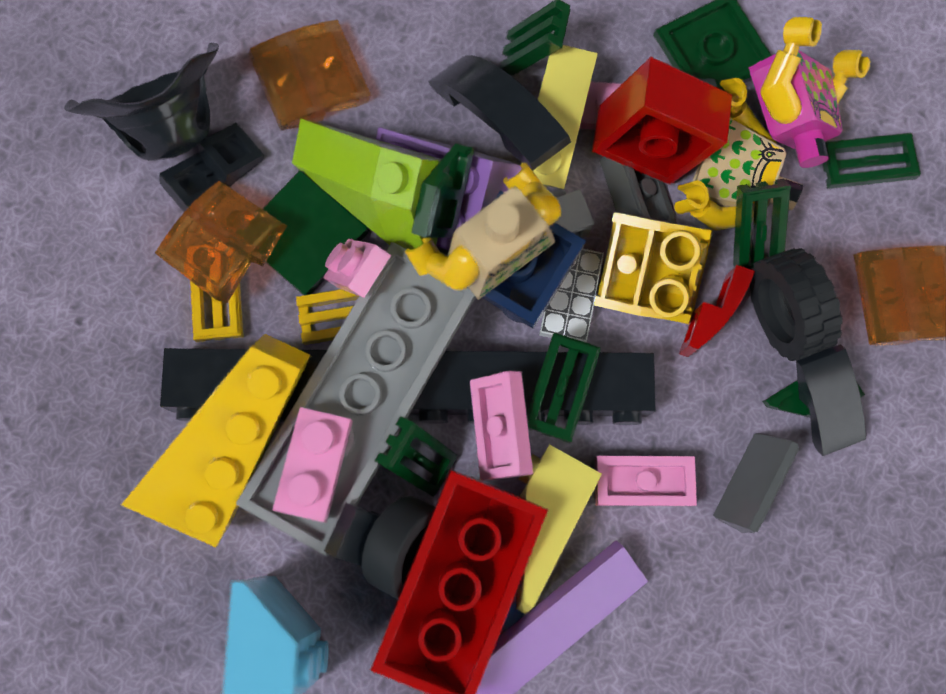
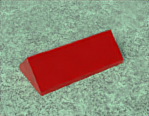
[370,470,548,694]

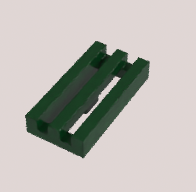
[499,0,571,75]
[822,133,921,189]
[733,178,791,269]
[526,332,601,444]
[374,416,457,497]

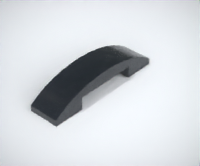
[428,55,571,171]

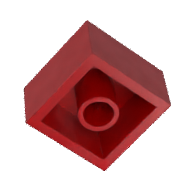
[592,57,732,185]

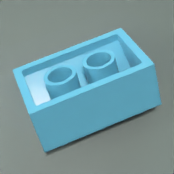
[223,576,329,694]

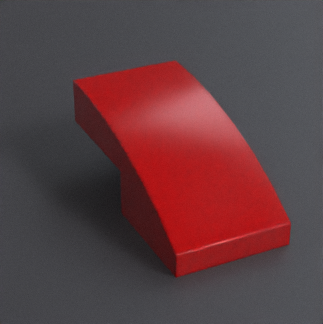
[679,265,755,357]

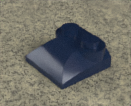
[468,190,586,328]

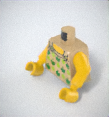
[674,78,803,231]
[405,163,561,300]

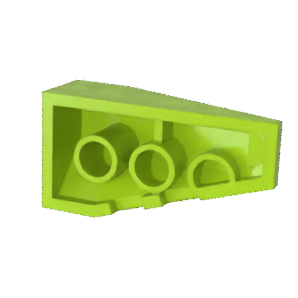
[292,118,442,250]

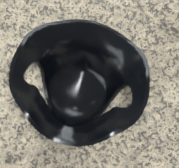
[64,43,219,161]

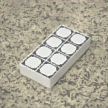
[539,249,604,342]

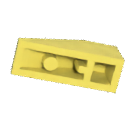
[521,45,598,190]
[516,444,602,614]

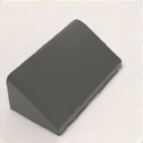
[599,157,677,224]
[713,434,799,533]

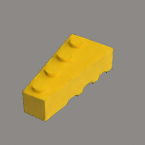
[121,333,311,548]

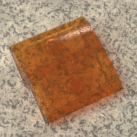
[248,19,371,131]
[155,181,287,303]
[853,246,946,345]

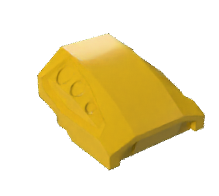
[594,212,712,324]

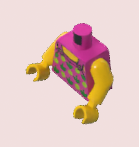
[749,17,870,168]

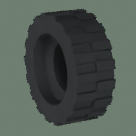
[749,248,843,361]

